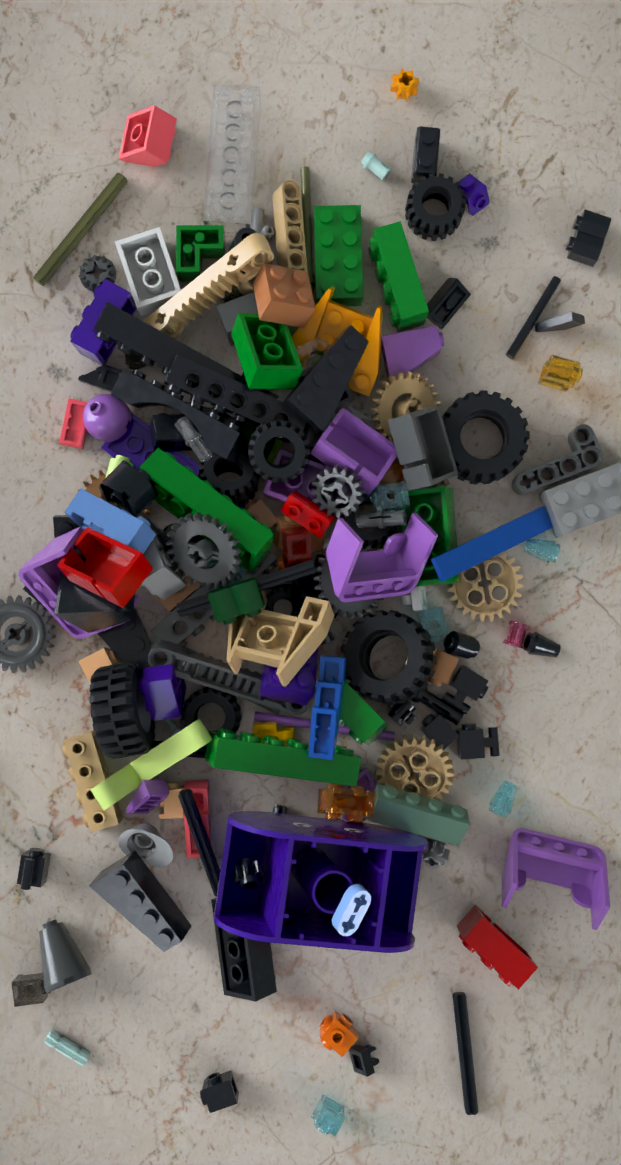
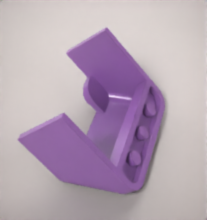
[326,513,438,602]
[18,527,140,639]
[502,828,610,930]

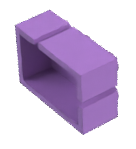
[310,407,397,495]

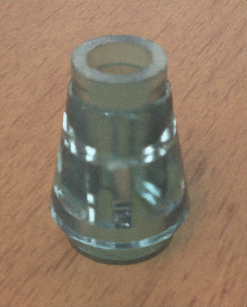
[524,539,561,563]
[489,781,517,818]

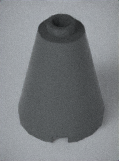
[39,920,92,993]

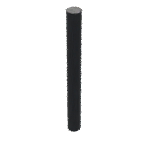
[506,276,561,359]

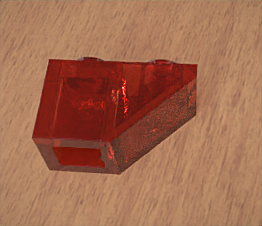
[281,527,312,568]

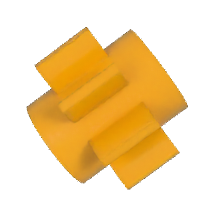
[390,69,419,101]

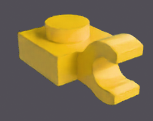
[252,722,294,741]

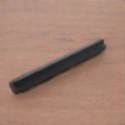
[178,789,220,897]
[452,992,478,1115]

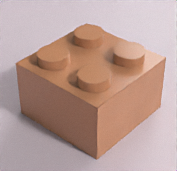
[253,263,316,328]

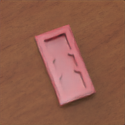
[59,398,88,450]

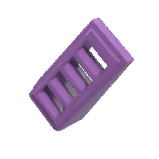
[125,780,169,814]

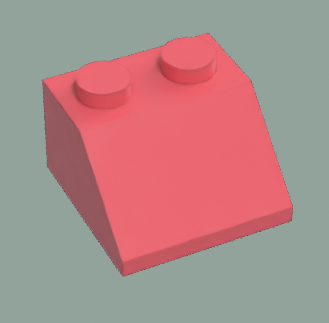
[119,105,177,167]

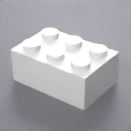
[115,227,181,316]

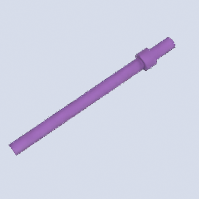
[254,711,395,741]

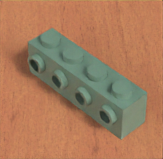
[367,783,470,846]

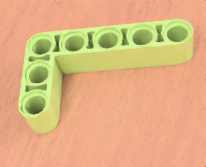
[90,718,213,811]

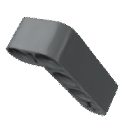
[511,424,603,495]

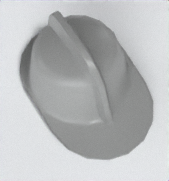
[119,823,174,867]

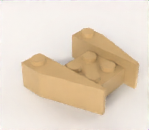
[227,591,334,687]

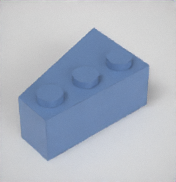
[64,489,156,554]

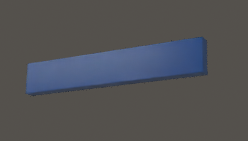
[431,506,553,582]

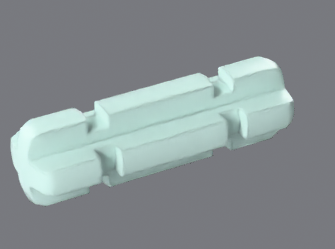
[45,1030,90,1066]

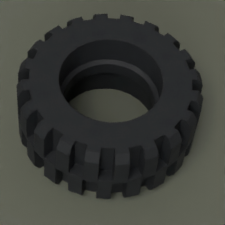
[442,390,530,485]
[341,610,437,705]
[89,662,155,759]

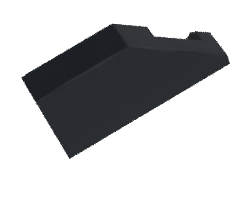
[535,312,585,332]
[78,364,122,392]

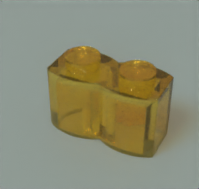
[538,355,583,392]

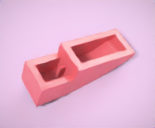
[183,780,211,859]

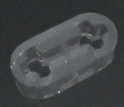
[296,338,330,371]

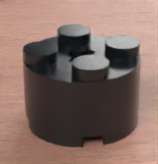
[99,460,158,517]

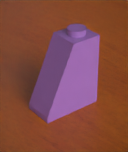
[381,325,444,383]

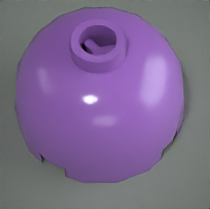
[83,394,132,443]

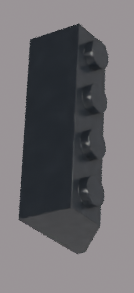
[211,898,277,1002]

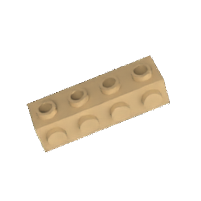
[62,730,123,833]

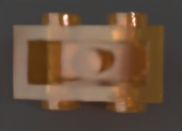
[317,784,375,822]

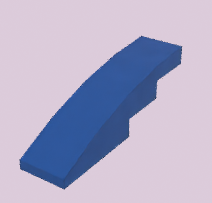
[308,655,347,760]

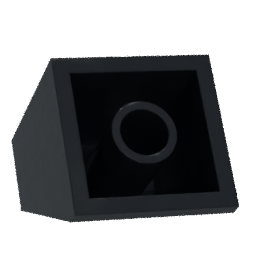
[54,571,135,633]

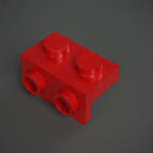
[281,491,335,538]

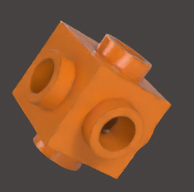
[320,1010,358,1057]

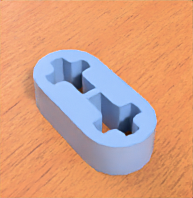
[332,884,371,936]

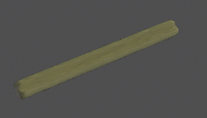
[33,173,128,286]

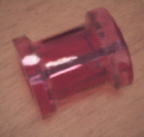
[503,621,530,649]

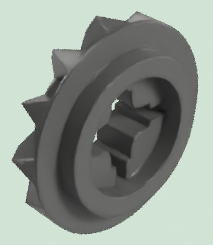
[79,255,116,292]

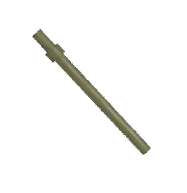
[300,166,315,299]

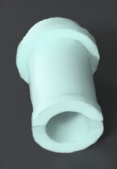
[361,151,391,181]

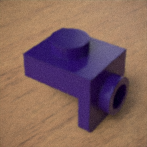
[458,173,490,216]

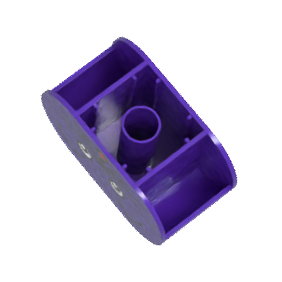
[214,811,428,953]

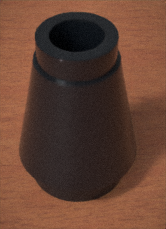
[523,632,561,658]

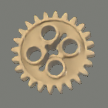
[447,551,524,622]
[376,734,454,800]

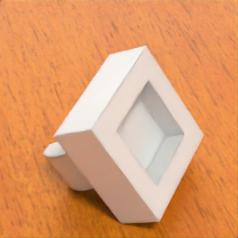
[401,586,428,611]

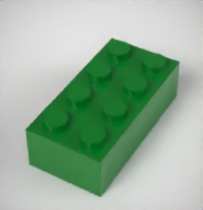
[314,205,363,306]
[368,221,429,333]
[399,486,461,587]

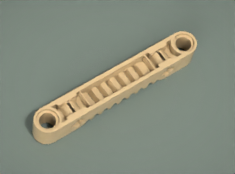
[143,233,274,339]

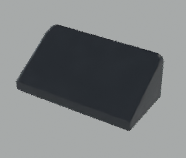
[427,278,471,329]

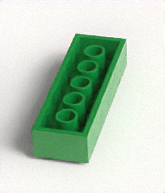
[139,448,274,574]
[205,728,361,787]

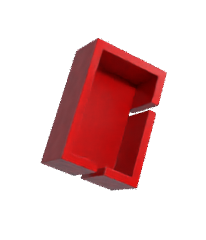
[57,527,153,608]
[457,905,538,990]

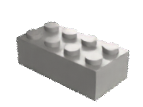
[539,462,621,537]

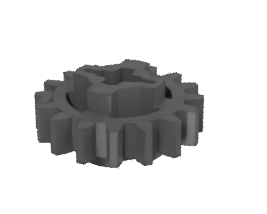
[311,464,365,518]

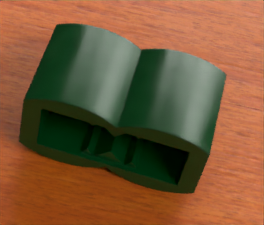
[207,577,265,625]

